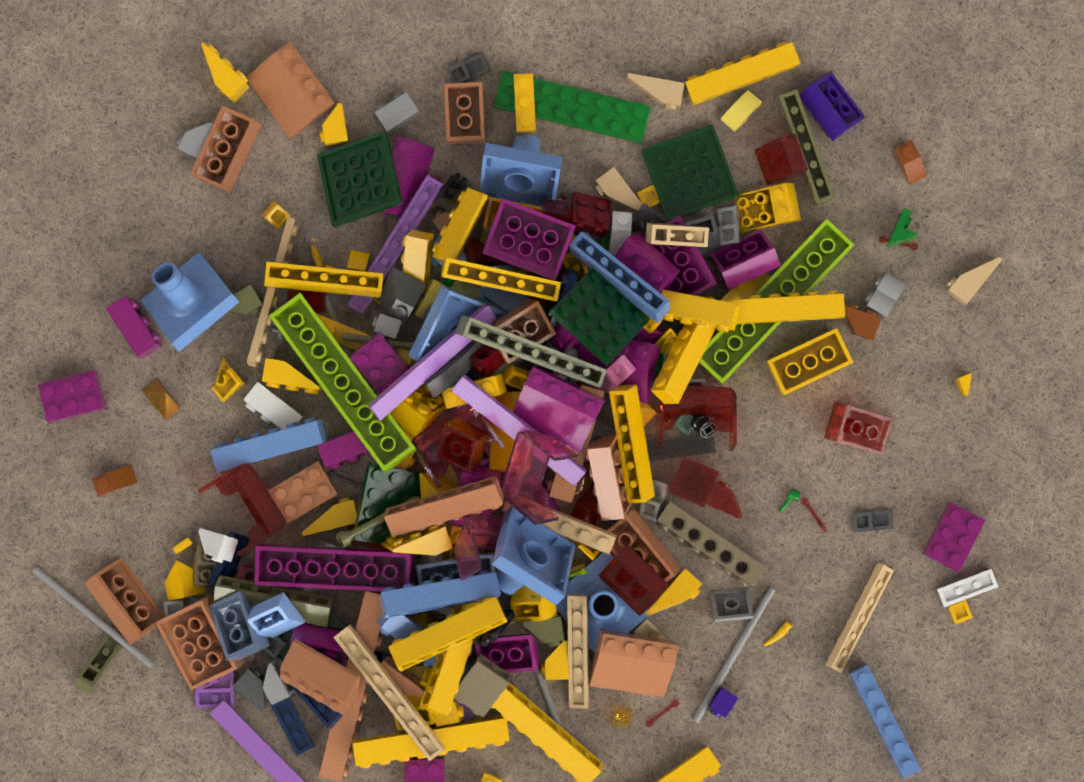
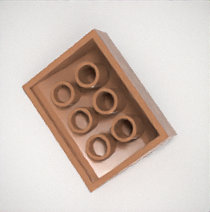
[246,42,336,139]
[155,594,246,690]
[589,629,679,697]

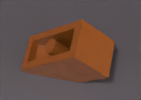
[892,139,926,185]
[91,465,138,497]

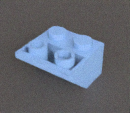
[247,592,305,638]

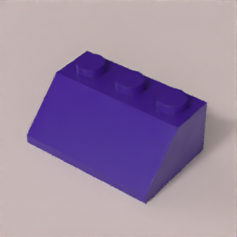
[799,72,866,141]

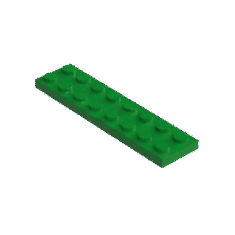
[494,70,651,144]

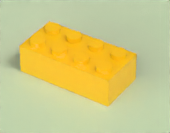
[765,328,854,396]

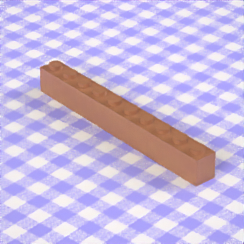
[319,591,383,782]

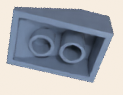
[209,591,270,660]

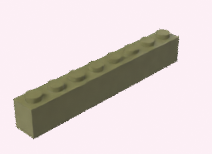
[455,315,607,388]

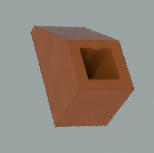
[845,304,881,341]

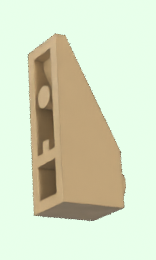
[627,73,685,110]
[595,167,642,213]
[645,223,709,247]
[946,257,1002,305]

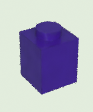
[709,687,738,718]

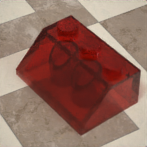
[598,545,669,616]

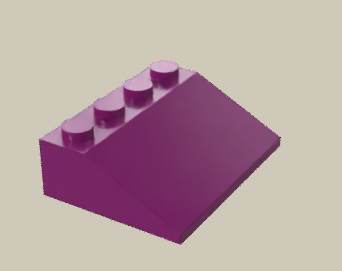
[482,198,576,281]
[643,215,717,296]
[578,340,661,404]
[513,365,606,452]

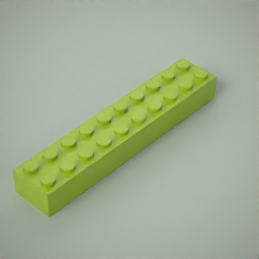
[698,219,855,385]
[269,293,417,473]

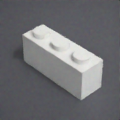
[244,382,305,430]

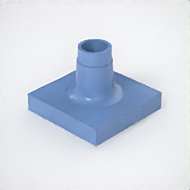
[479,133,563,216]
[140,252,239,352]
[409,286,508,381]
[492,505,576,605]
[556,552,653,654]

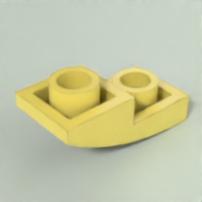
[721,90,762,132]
[413,279,449,320]

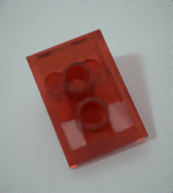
[824,402,893,456]

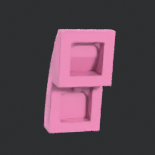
[601,355,636,395]

